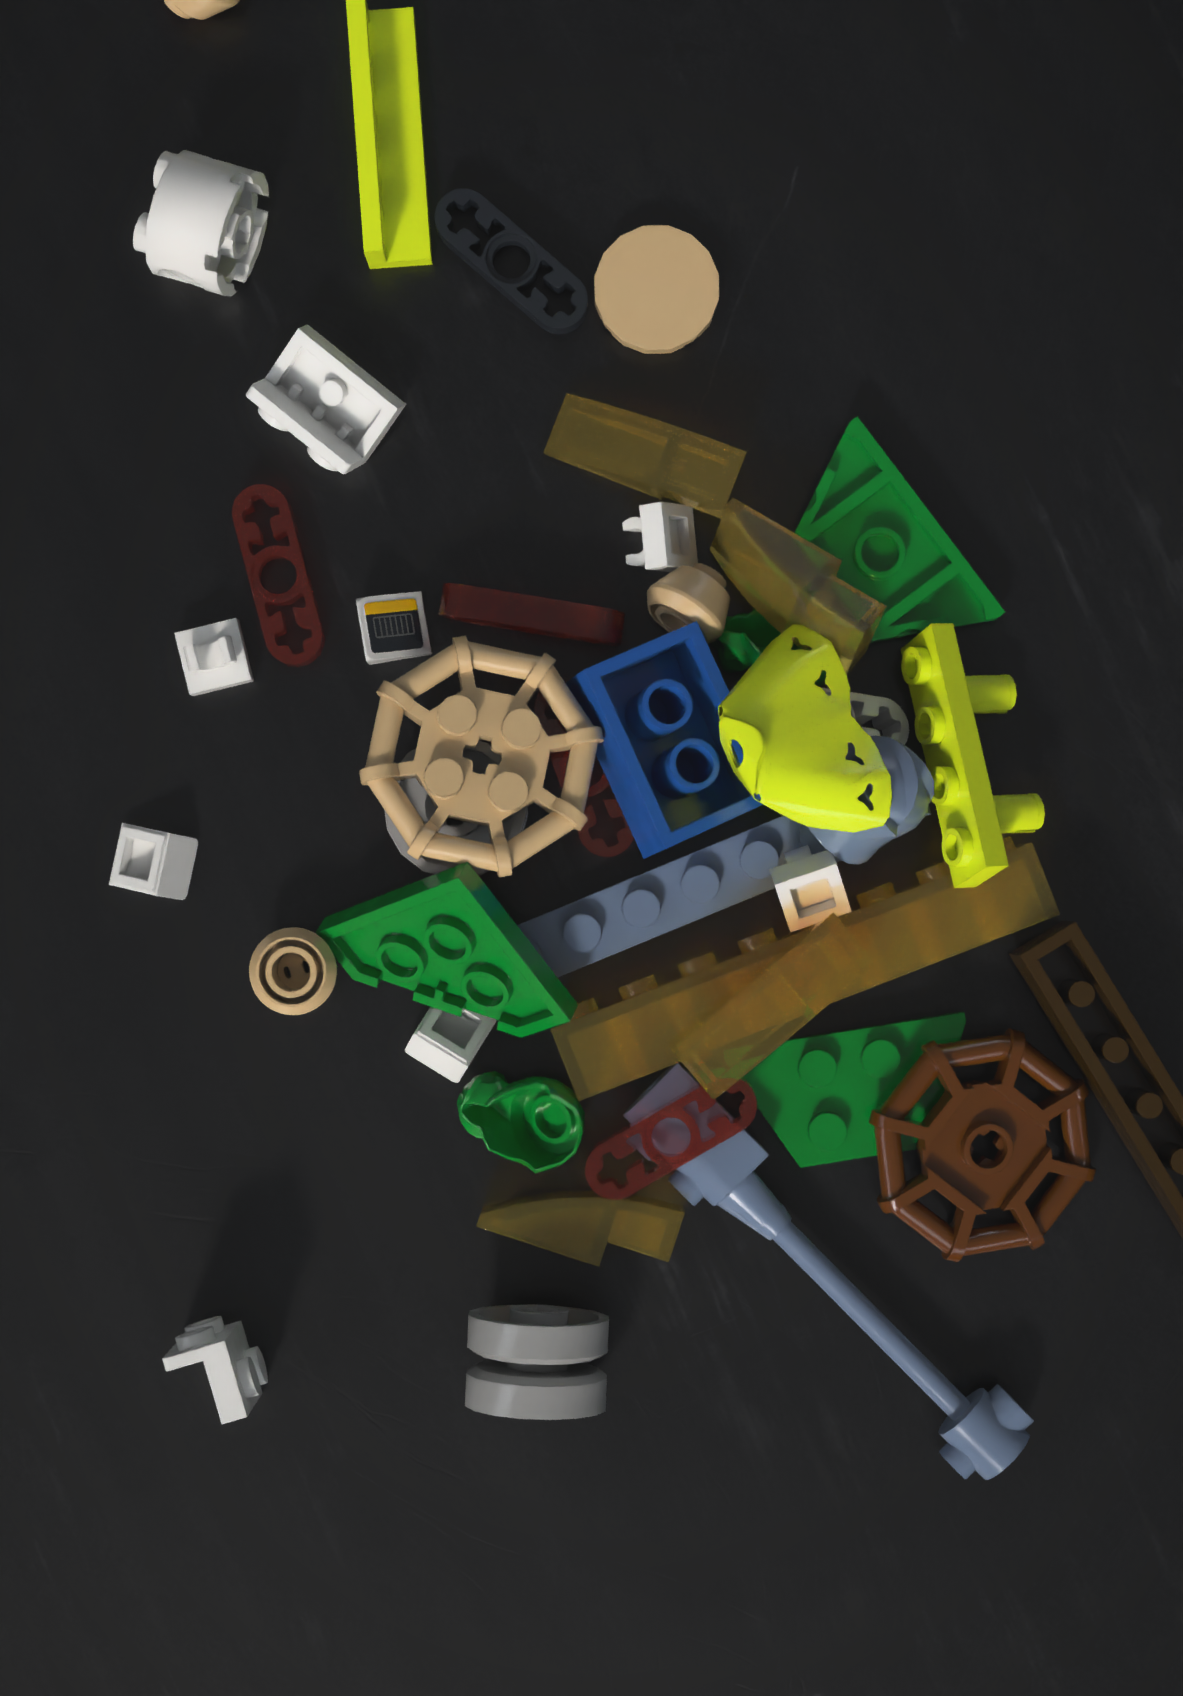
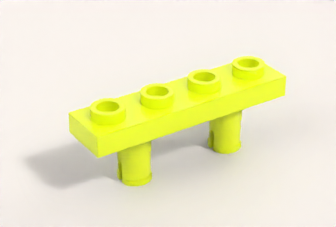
[901,623,1045,888]

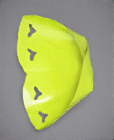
[718,624,892,833]

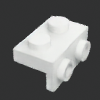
[246,324,406,474]
[162,1316,268,1424]

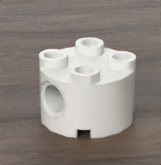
[133,150,269,297]

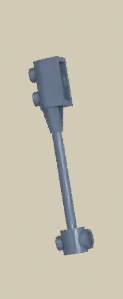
[623,1060,1034,1480]

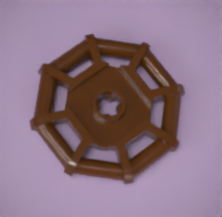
[868,1028,1097,1262]

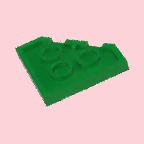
[316,862,578,1038]

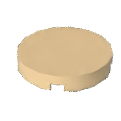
[594,225,719,354]

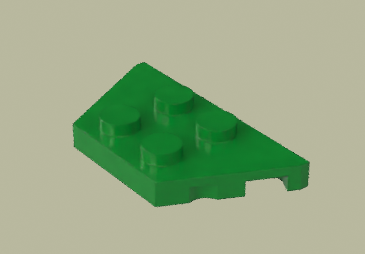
[790,416,1005,644]
[721,1012,966,1168]

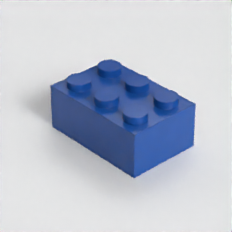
[566,621,763,859]

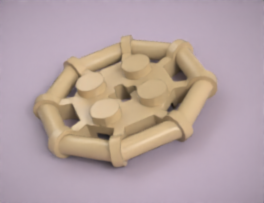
[359,635,604,877]

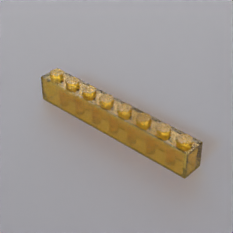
[551,835,1060,1101]

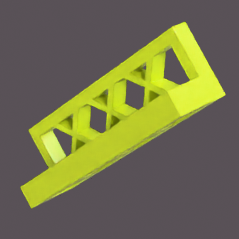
[346,0,433,269]

